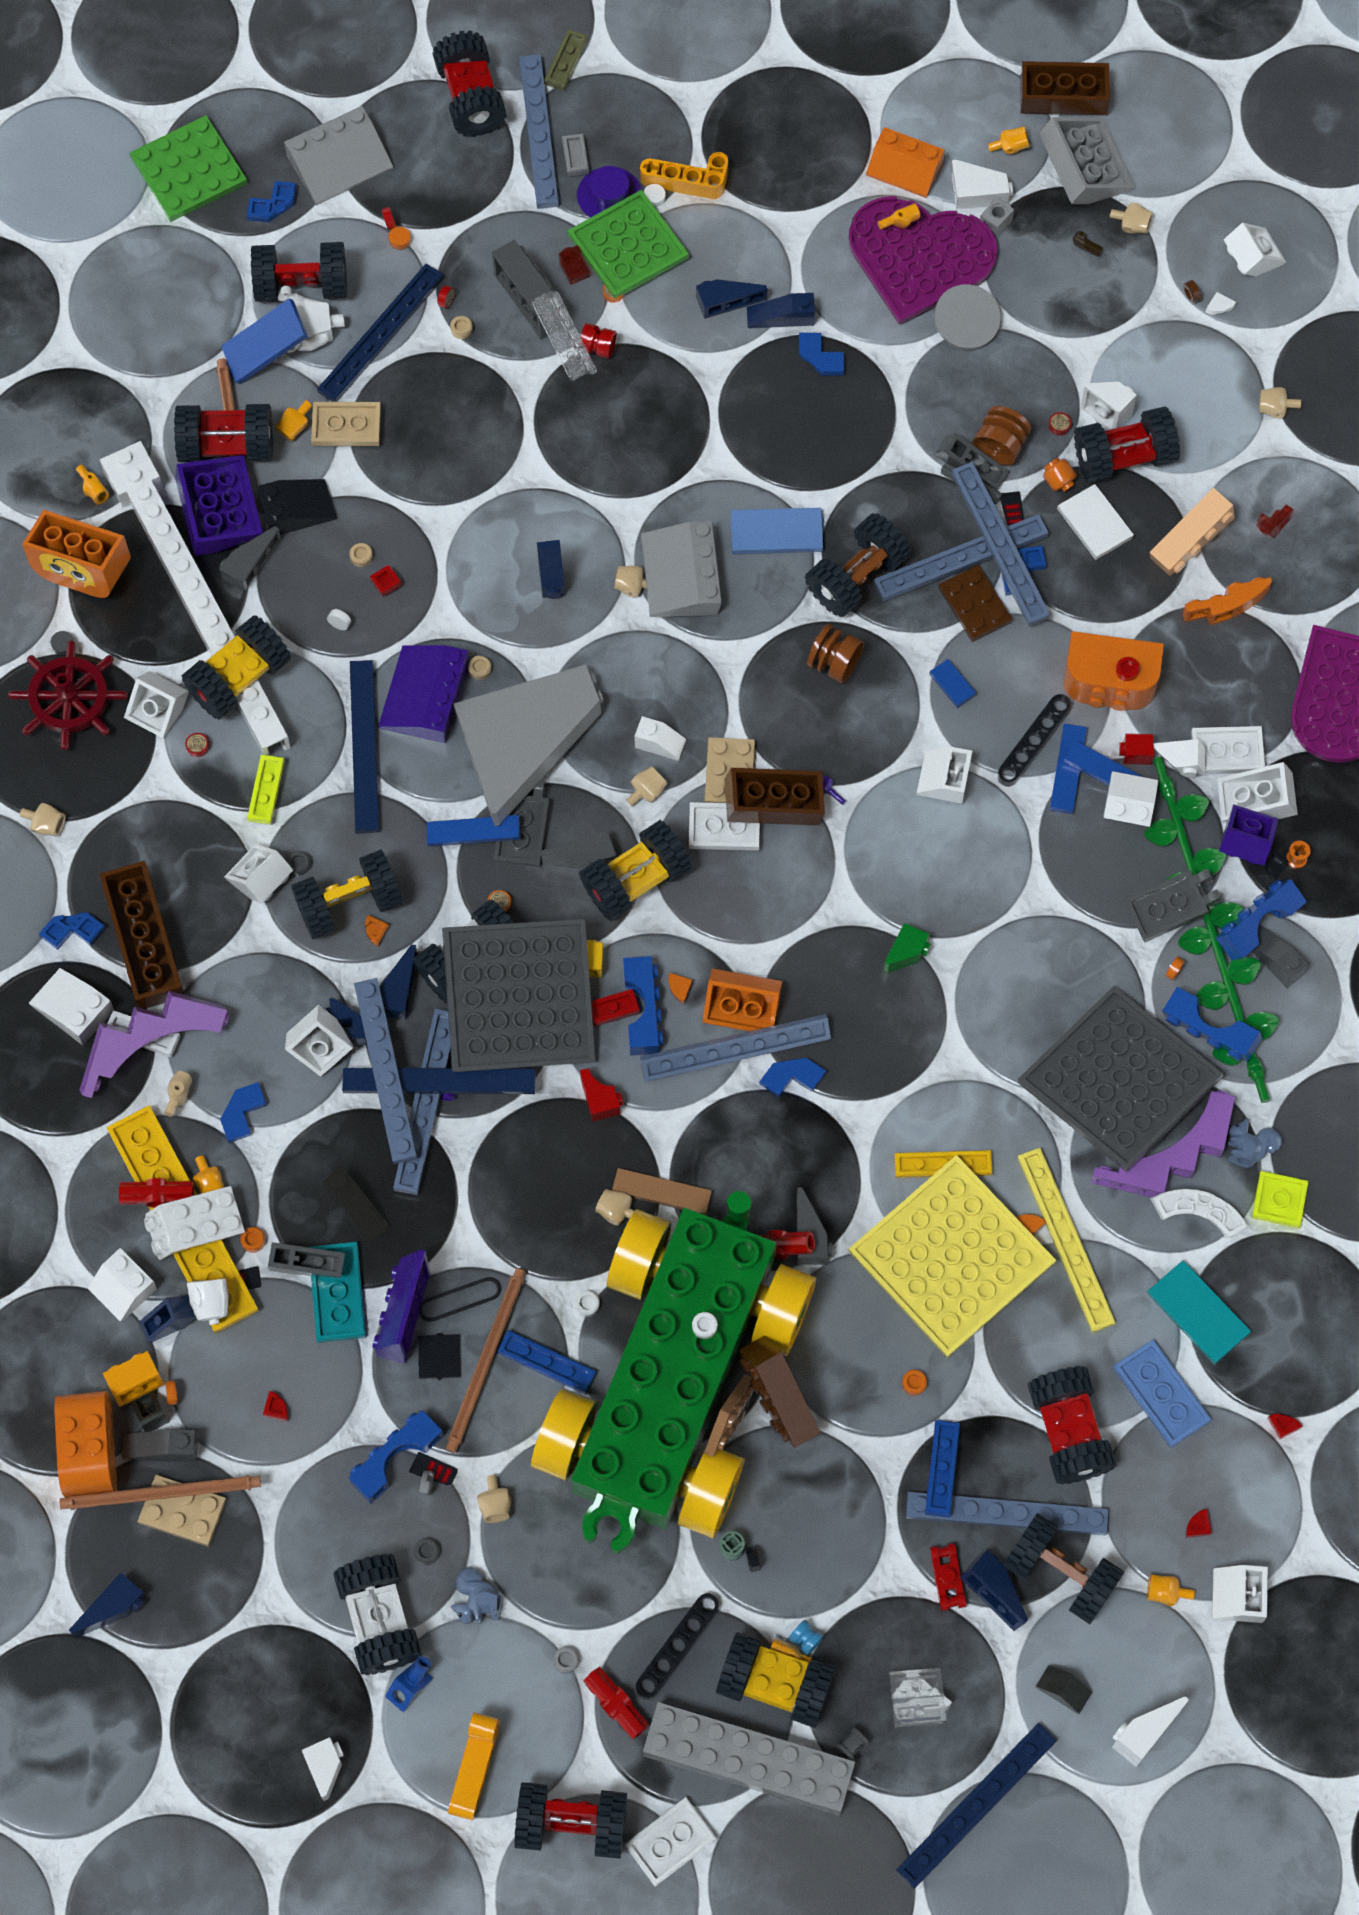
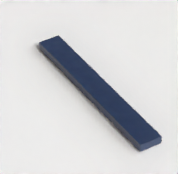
[317,263,444,402]
[350,660,379,834]
[342,1068,536,1094]
[896,1722,1057,1889]

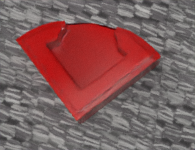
[263,1391,288,1422]
[1267,1414,1303,1439]
[1185,1509,1212,1538]

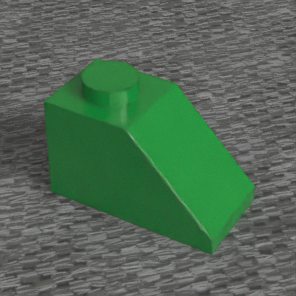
[883,923,932,973]

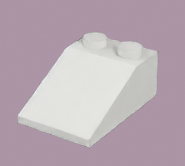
[1217,762,1298,822]
[29,968,114,1045]
[1112,1697,1189,1767]

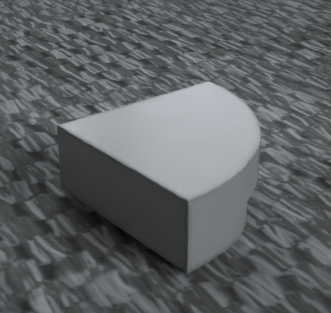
[419,1470,434,1496]

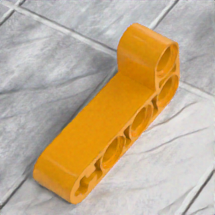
[640,152,728,199]
[448,1712,500,1821]

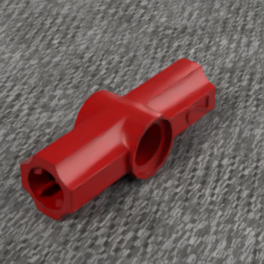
[119,1178,195,1208]
[758,1230,815,1259]
[583,1666,649,1740]

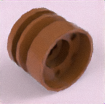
[972,406,1031,466]
[807,623,864,684]

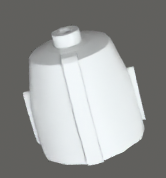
[187,1279,229,1325]

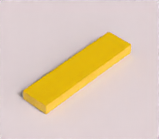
[894,1150,992,1178]

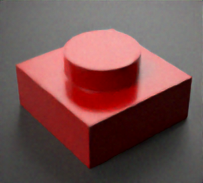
[370,565,402,597]

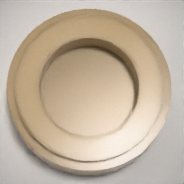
[450,316,473,339]
[349,543,373,567]
[468,656,491,680]

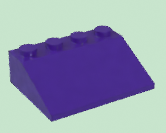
[175,455,263,556]
[378,645,469,743]
[372,1250,430,1364]

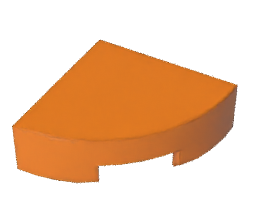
[365,915,389,947]
[668,973,692,1004]
[1016,1214,1046,1235]

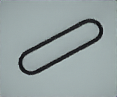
[419,1277,501,1322]

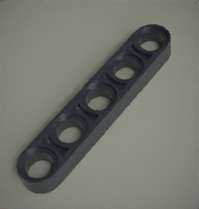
[998,694,1071,787]
[636,1593,719,1700]

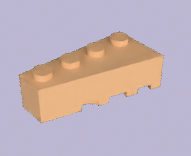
[1149,488,1235,577]

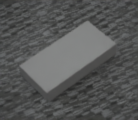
[562,133,589,177]

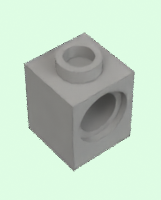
[980,198,1014,239]

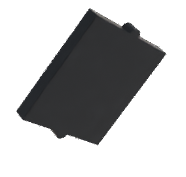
[418,1333,460,1381]

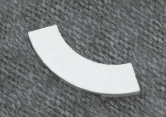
[1150,1189,1248,1238]

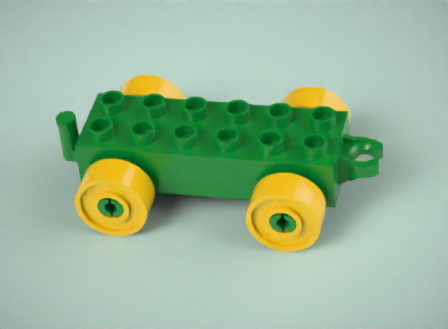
[531,1191,817,1554]

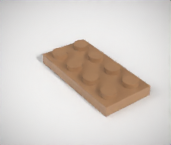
[704,1375,754,1457]

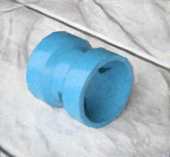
[788,1620,824,1656]

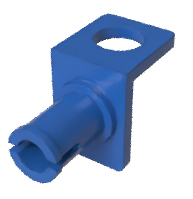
[385,1656,433,1712]

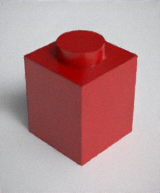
[1119,734,1154,765]

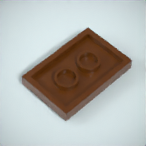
[938,565,1012,642]

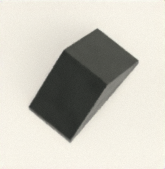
[131,1391,169,1432]
[1035,1665,1092,1715]

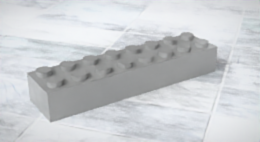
[643,1702,855,1816]

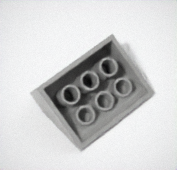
[284,106,394,205]
[1039,117,1136,204]
[641,521,721,617]

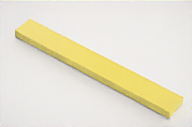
[1017,1148,1116,1333]

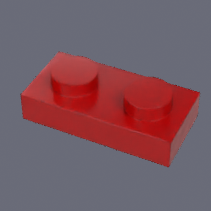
[591,989,640,1027]

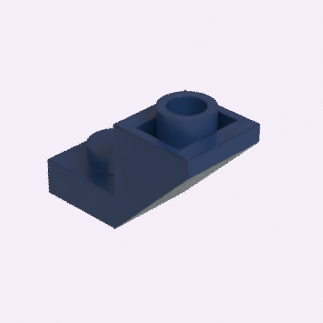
[326,998,367,1047]

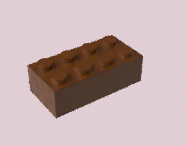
[1020,61,1110,115]
[724,768,825,825]
[739,1336,820,1448]

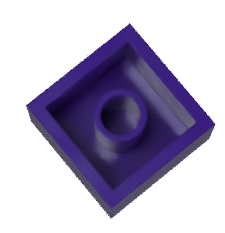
[1219,804,1278,866]

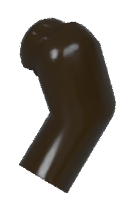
[1073,231,1103,257]

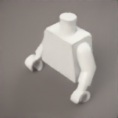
[278,286,345,353]

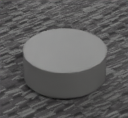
[553,1647,579,1674]

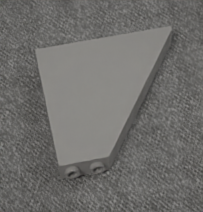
[454,665,604,826]

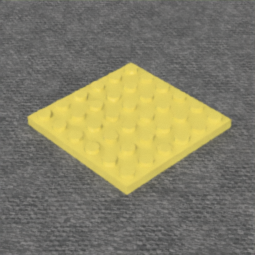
[848,1155,1056,1358]

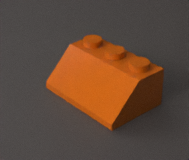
[866,127,945,198]
[702,968,783,1031]

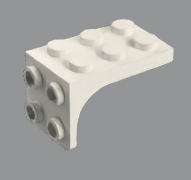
[144,1186,245,1260]

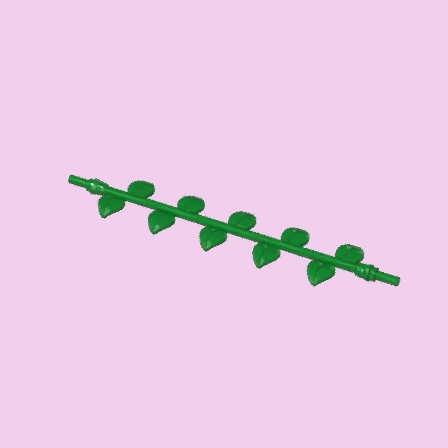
[1144,757,1279,1103]

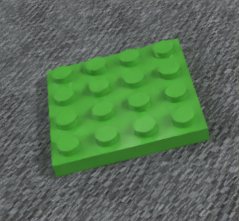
[129,115,248,222]
[567,190,689,299]

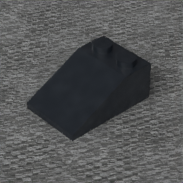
[257,479,337,535]

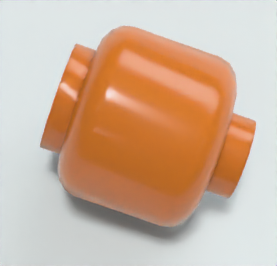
[1043,458,1077,492]

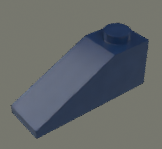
[696,279,768,319]
[747,293,815,328]
[537,540,565,599]
[380,945,418,1020]
[960,1550,1028,1631]
[69,1573,146,1638]

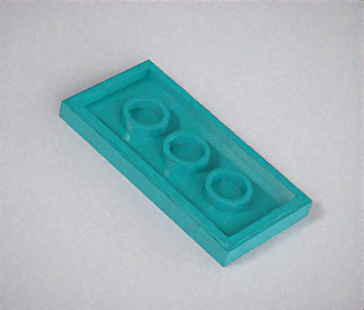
[309,1242,366,1343]
[1147,1260,1251,1365]

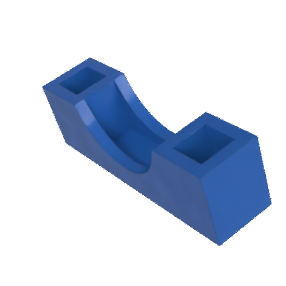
[1216,879,1307,960]
[623,956,663,1056]
[1162,987,1262,1062]
[348,1410,444,1504]

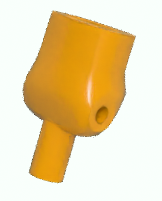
[988,126,1030,154]
[878,203,920,229]
[274,400,312,442]
[76,464,109,505]
[193,1156,225,1194]
[1146,1574,1195,1606]
[770,1637,813,1665]

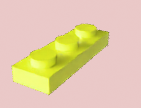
[247,755,285,825]

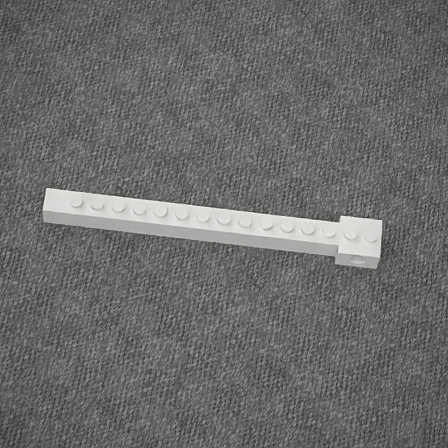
[100,441,291,756]

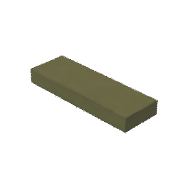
[544,29,588,91]

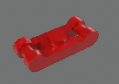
[929,1543,966,1611]

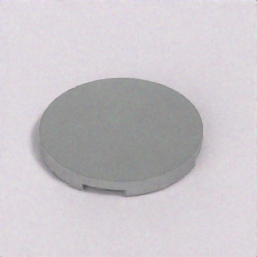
[934,284,1001,351]

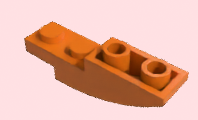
[1182,577,1272,626]

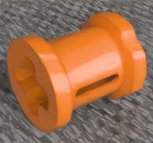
[1286,841,1310,869]

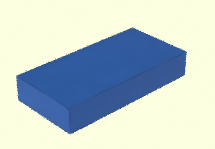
[929,659,976,708]

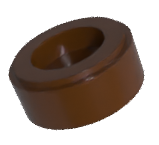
[1183,280,1201,303]

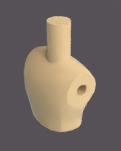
[1110,203,1153,234]
[1259,387,1301,418]
[614,566,647,597]
[626,766,668,806]
[20,803,65,837]
[164,1071,192,1117]
[595,1189,634,1225]
[477,1475,511,1523]

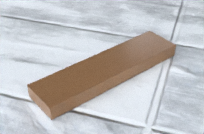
[612,1168,712,1215]

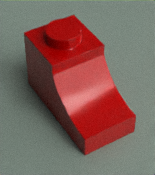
[579,1068,623,1122]

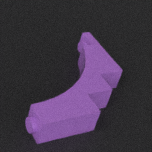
[80,991,229,1098]
[1091,1090,1235,1197]

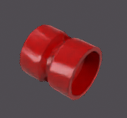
[578,323,617,359]

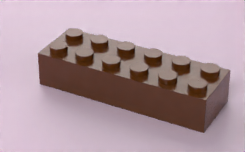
[99,860,185,1009]

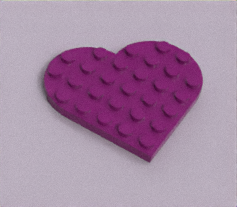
[848,196,997,324]
[1291,625,1359,763]

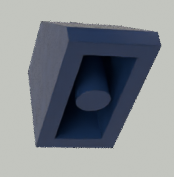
[139,1295,196,1343]

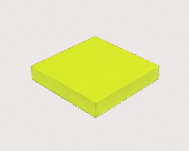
[1251,1171,1308,1229]

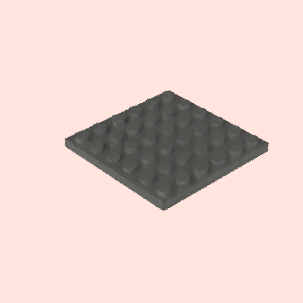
[442,919,595,1072]
[1018,986,1223,1173]

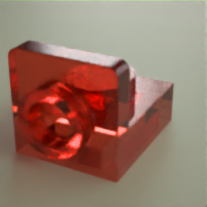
[559,245,590,285]
[1256,504,1293,538]

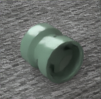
[720,1531,745,1561]

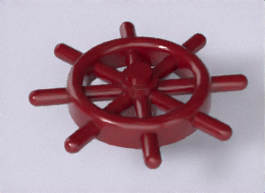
[8,640,128,750]

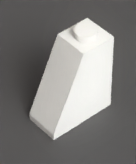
[950,160,1013,209]

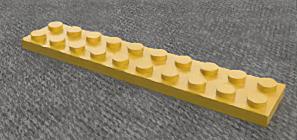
[106,1105,259,1334]

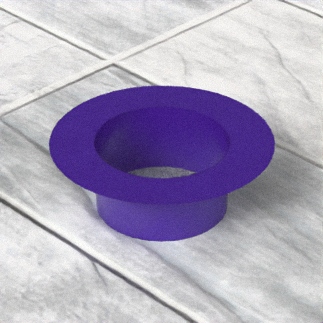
[577,166,642,218]

